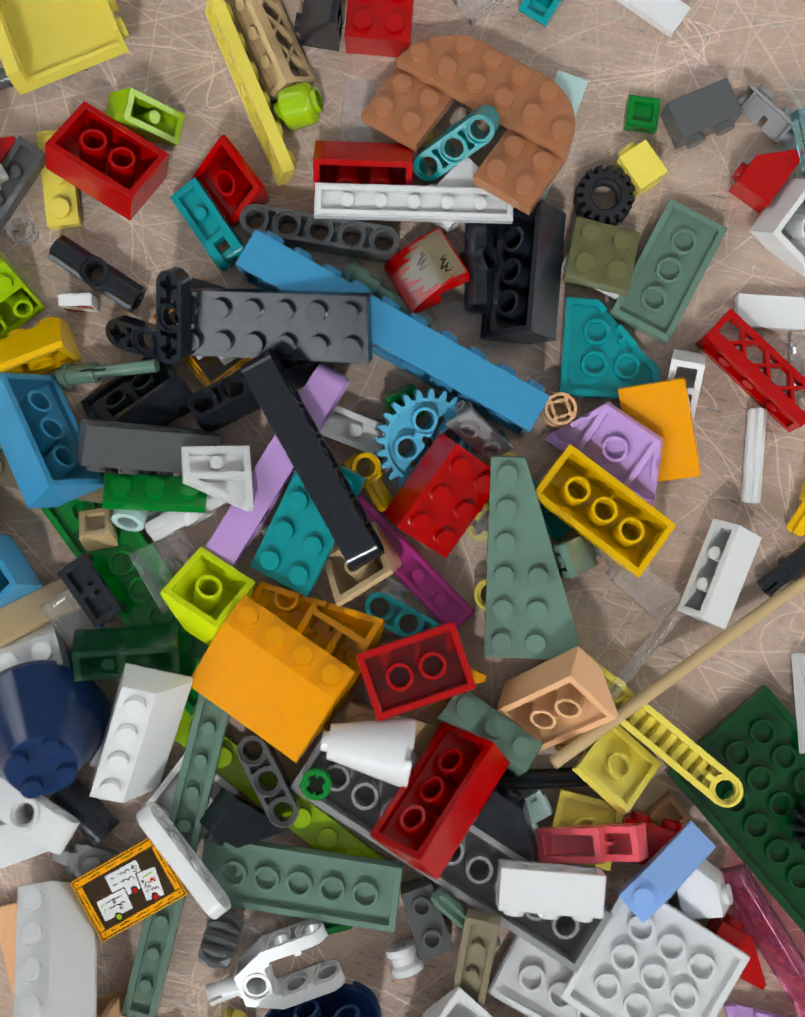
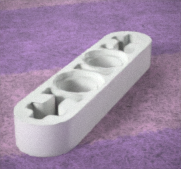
[136,802,231,920]

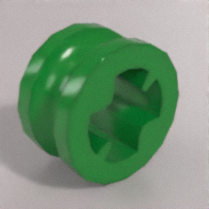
[300,767,332,800]

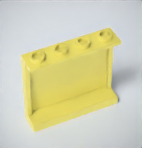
[0,0,130,96]

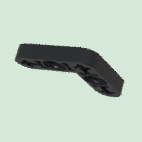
[105,267,191,365]

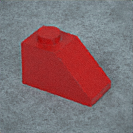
[729,148,805,214]
[706,913,766,990]

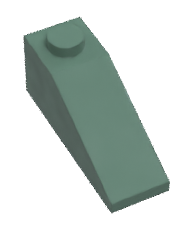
[551,534,600,579]

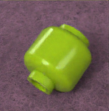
[274,81,324,130]

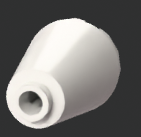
[320,717,416,787]

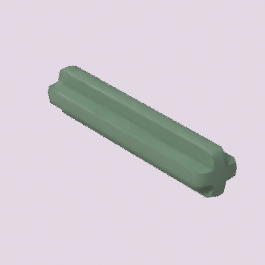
[431,887,500,947]

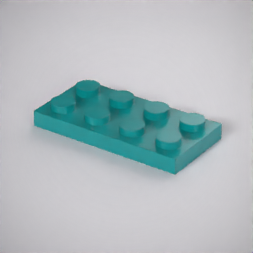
[250,464,367,597]

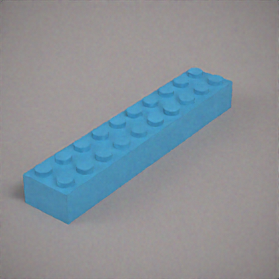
[235,229,550,438]

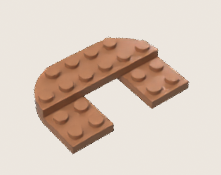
[361,35,575,215]

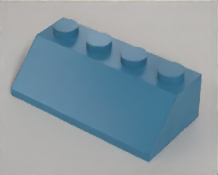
[0,372,104,509]

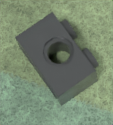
[401,876,453,960]

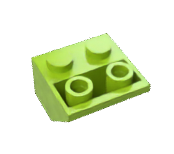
[0,251,45,340]

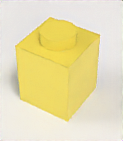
[613,139,668,199]

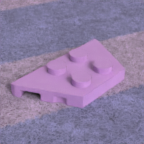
[545,401,664,506]

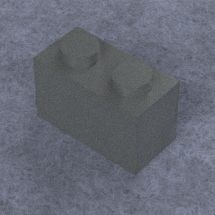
[660,78,743,150]

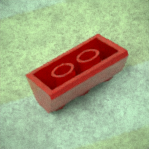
[313,140,413,222]

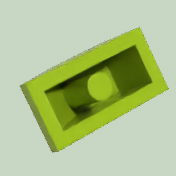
[105,87,185,146]

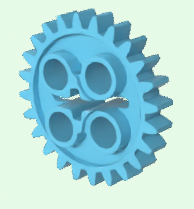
[373,388,478,488]

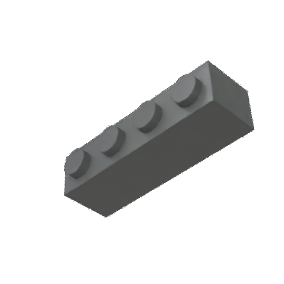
[77,418,222,476]

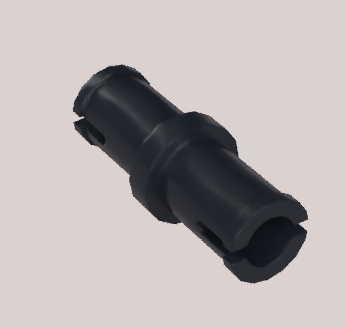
[756,541,805,597]

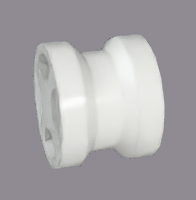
[385,938,424,979]

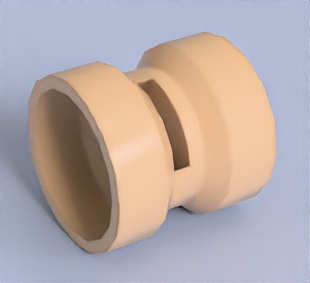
[541,392,577,429]

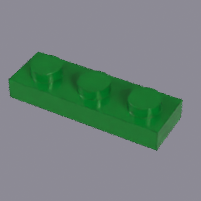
[102,473,207,513]

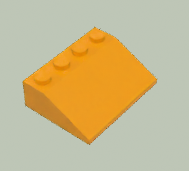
[191,595,356,763]

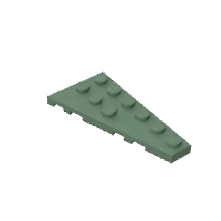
[484,455,582,660]

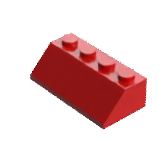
[369,722,510,880]

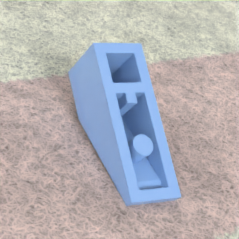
[618,821,716,923]

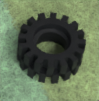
[573,165,635,226]

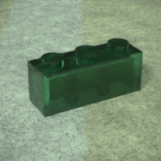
[71,624,180,681]

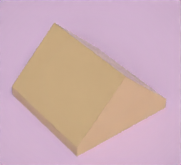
[325,522,403,607]

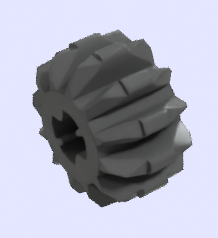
[198,909,244,969]

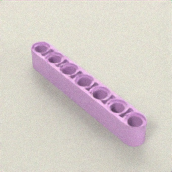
[205,362,350,568]

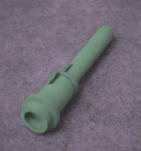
[341,259,436,328]
[56,359,160,389]

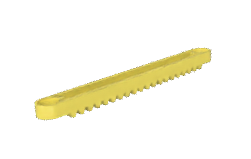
[474,579,743,808]

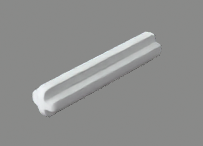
[741,407,767,504]

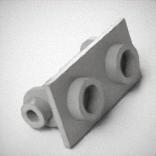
[738,84,801,146]
[446,400,514,461]

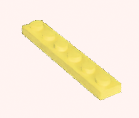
[204,0,296,186]

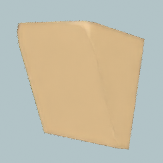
[79,508,118,551]

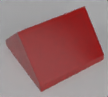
[191,135,270,228]

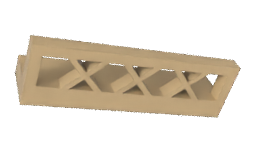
[225,0,315,100]

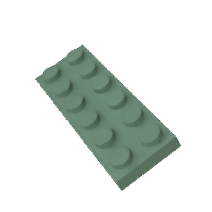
[202,835,404,933]

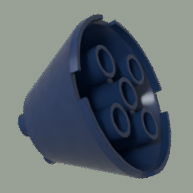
[0,660,110,799]

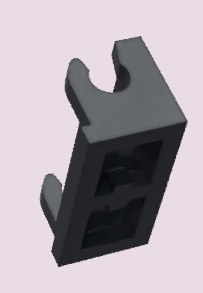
[57,553,129,628]

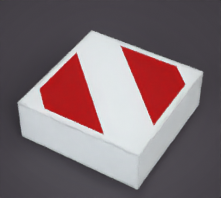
[58,293,100,313]

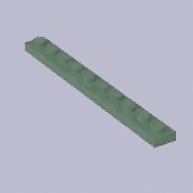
[121,693,230,1017]

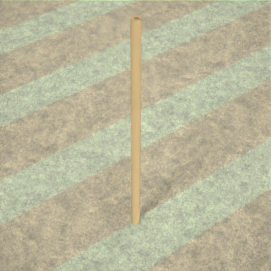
[549,573,805,769]

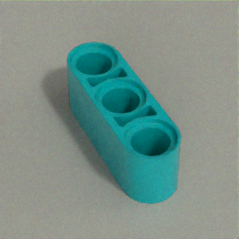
[413,105,500,181]
[365,592,441,638]

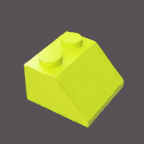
[160,546,256,646]

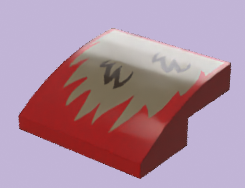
[384,227,470,314]

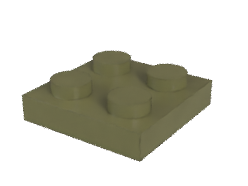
[562,216,640,296]

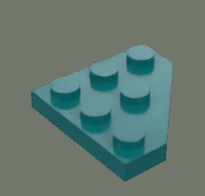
[558,297,660,400]

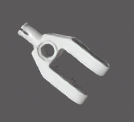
[206,919,346,1009]

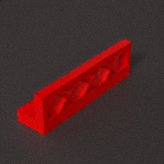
[695,308,805,432]

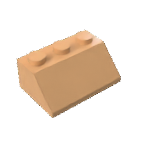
[496,646,618,751]

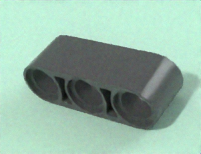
[237,732,301,828]

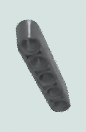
[240,204,399,263]

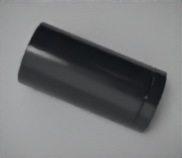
[49,777,120,846]

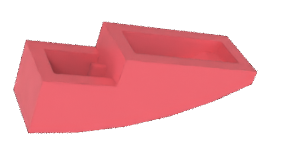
[536,823,649,864]

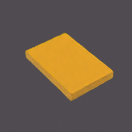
[618,377,702,482]

